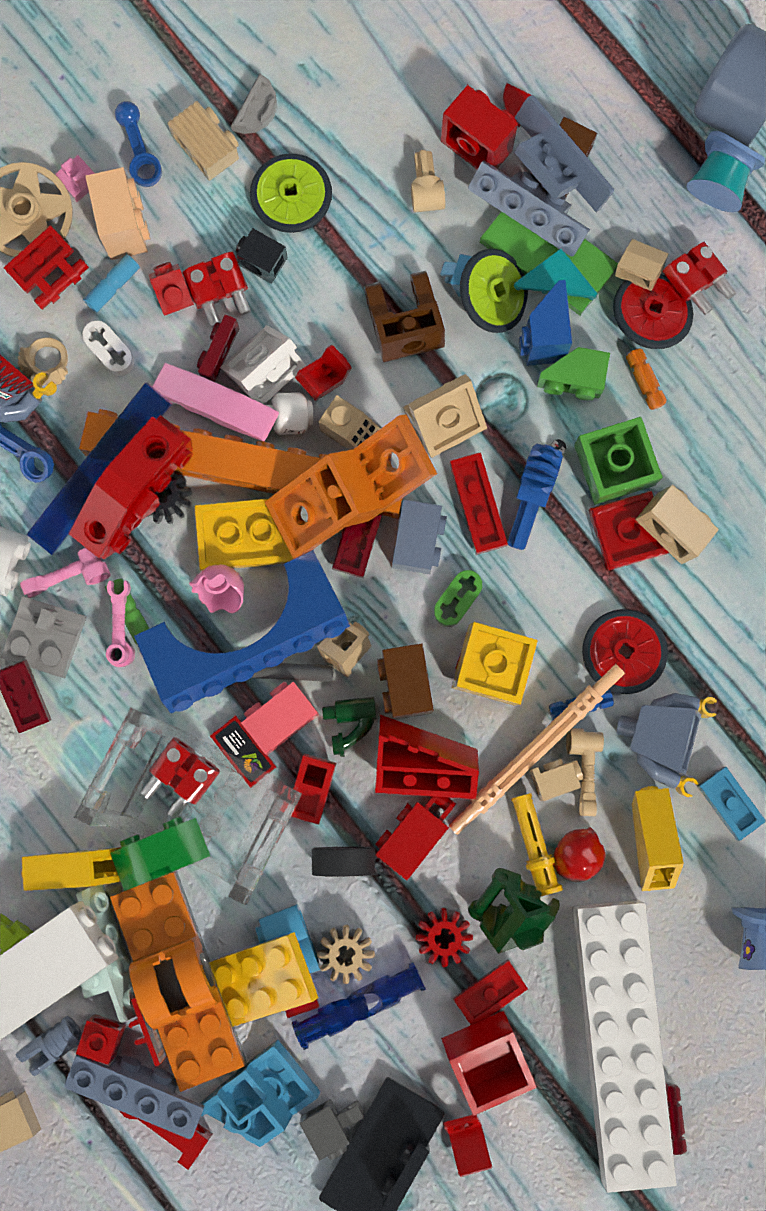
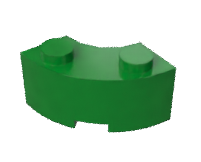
[110,816,210,891]

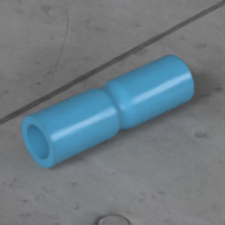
[83,254,140,313]

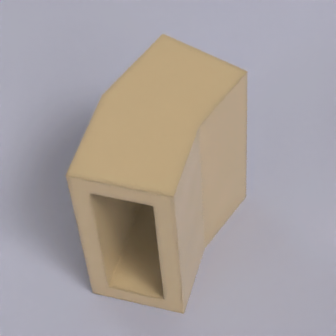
[615,239,669,291]

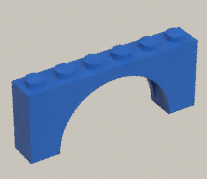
[134,550,350,713]

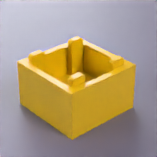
[451,622,538,706]

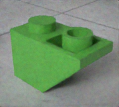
[537,347,610,401]

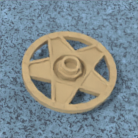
[0,162,73,257]

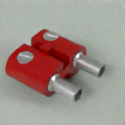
[662,241,736,315]
[182,252,251,327]
[141,737,220,819]

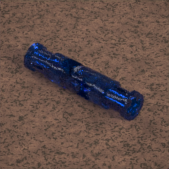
[291,962,426,1050]

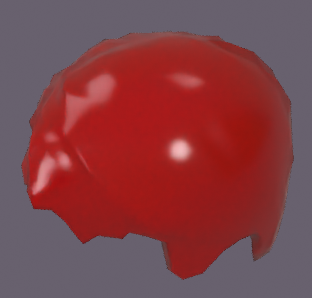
[553,827,606,882]

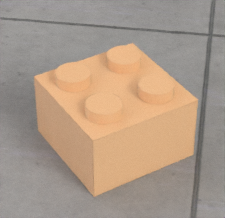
[85,167,151,260]

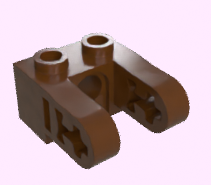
[364,270,445,362]

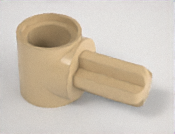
[411,150,445,213]

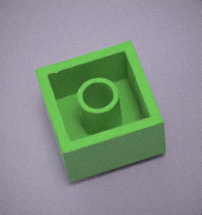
[574,416,663,505]

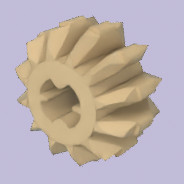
[317,925,375,984]

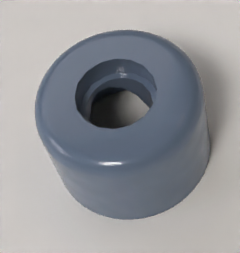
[694,24,766,147]

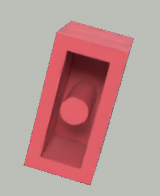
[241,681,319,755]

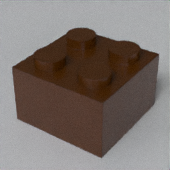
[377,643,434,720]

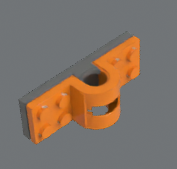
[110,871,247,1092]

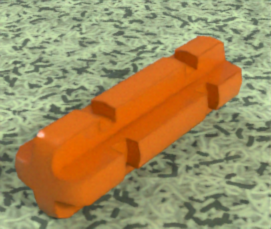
[626,348,667,410]

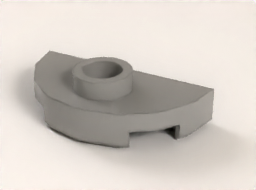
[231,73,277,134]

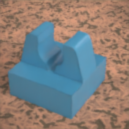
[440,254,472,297]

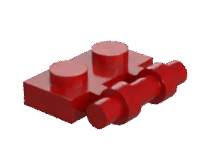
[3,225,89,310]

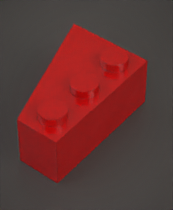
[375,714,479,799]

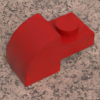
[287,753,337,825]

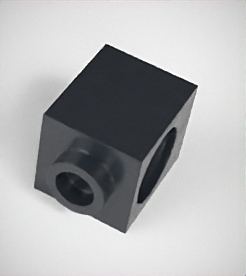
[235,228,288,284]

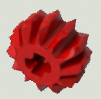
[416,907,473,967]

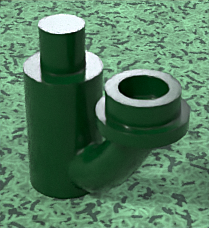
[322,696,376,757]

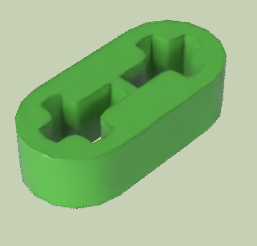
[434,570,482,627]

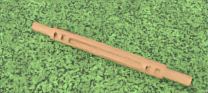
[449,664,625,835]

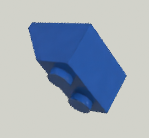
[519,280,572,366]

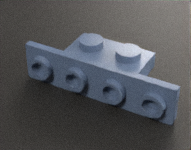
[514,95,614,212]
[468,160,590,257]
[64,1055,205,1139]

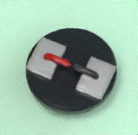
[550,439,566,454]

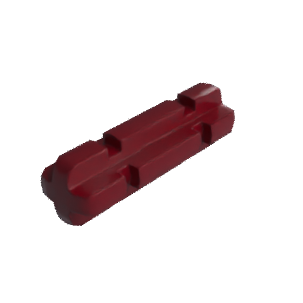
[666,1084,687,1155]

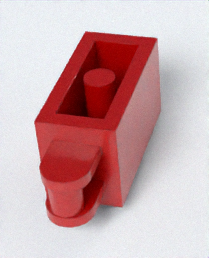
[375,796,457,881]

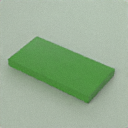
[480,211,618,316]

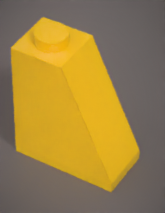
[632,786,684,891]
[21,847,122,891]

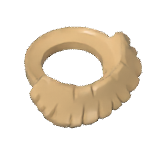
[17,338,68,385]

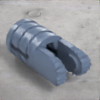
[15,1016,82,1076]

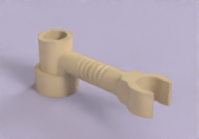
[566,728,604,816]

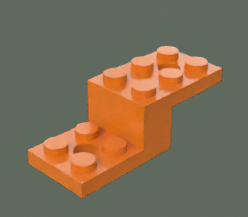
[265,414,438,559]

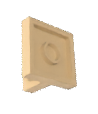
[403,374,487,458]

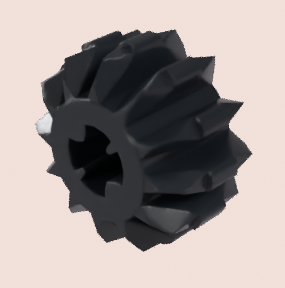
[147,471,192,524]

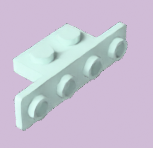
[76,885,136,1023]

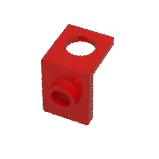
[443,1114,493,1177]

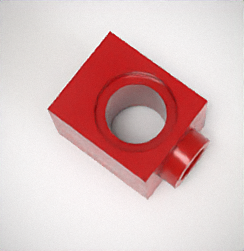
[76,1014,127,1065]

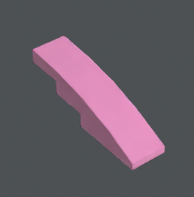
[150,363,279,442]

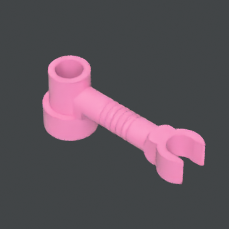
[20,548,111,598]
[106,580,135,667]

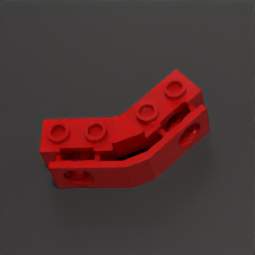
[69,415,193,560]

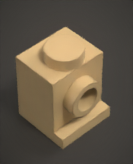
[317,622,371,678]
[529,758,583,801]

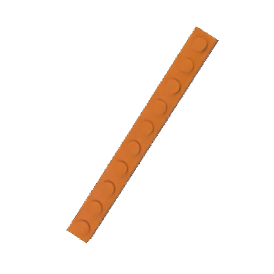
[79,409,403,519]

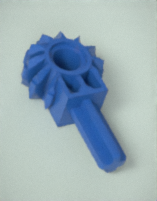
[507,443,563,550]

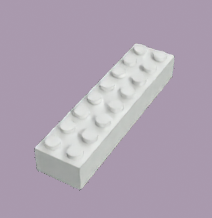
[572,900,677,1193]

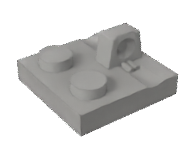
[1,596,87,679]

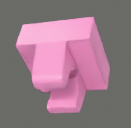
[55,155,95,202]

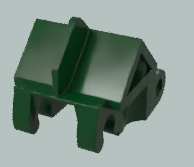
[468,868,560,954]

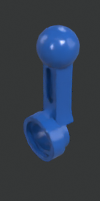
[115,101,162,187]
[0,423,54,483]

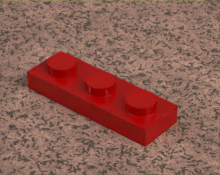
[449,452,508,555]

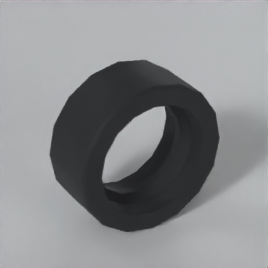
[312,846,375,877]

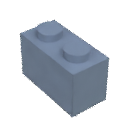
[392,499,447,575]

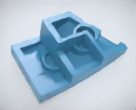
[200,1040,321,1147]

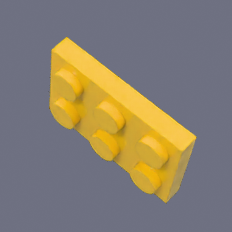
[195,499,293,571]
[209,932,319,1027]

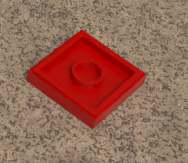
[588,491,669,571]

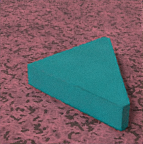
[514,249,598,300]

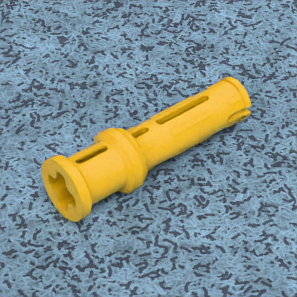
[511,793,563,896]

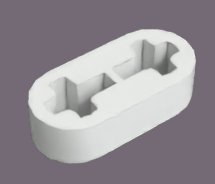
[82,321,134,376]

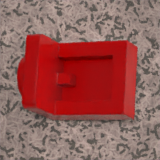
[149,262,194,316]
[295,345,352,401]

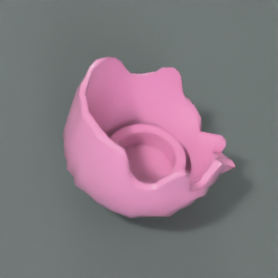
[189,564,244,613]

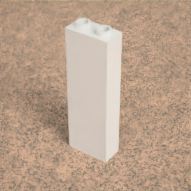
[0,901,119,1040]

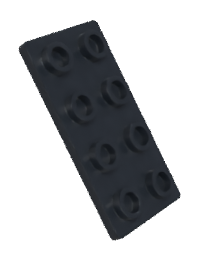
[319,1077,445,1211]

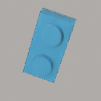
[697,767,766,841]

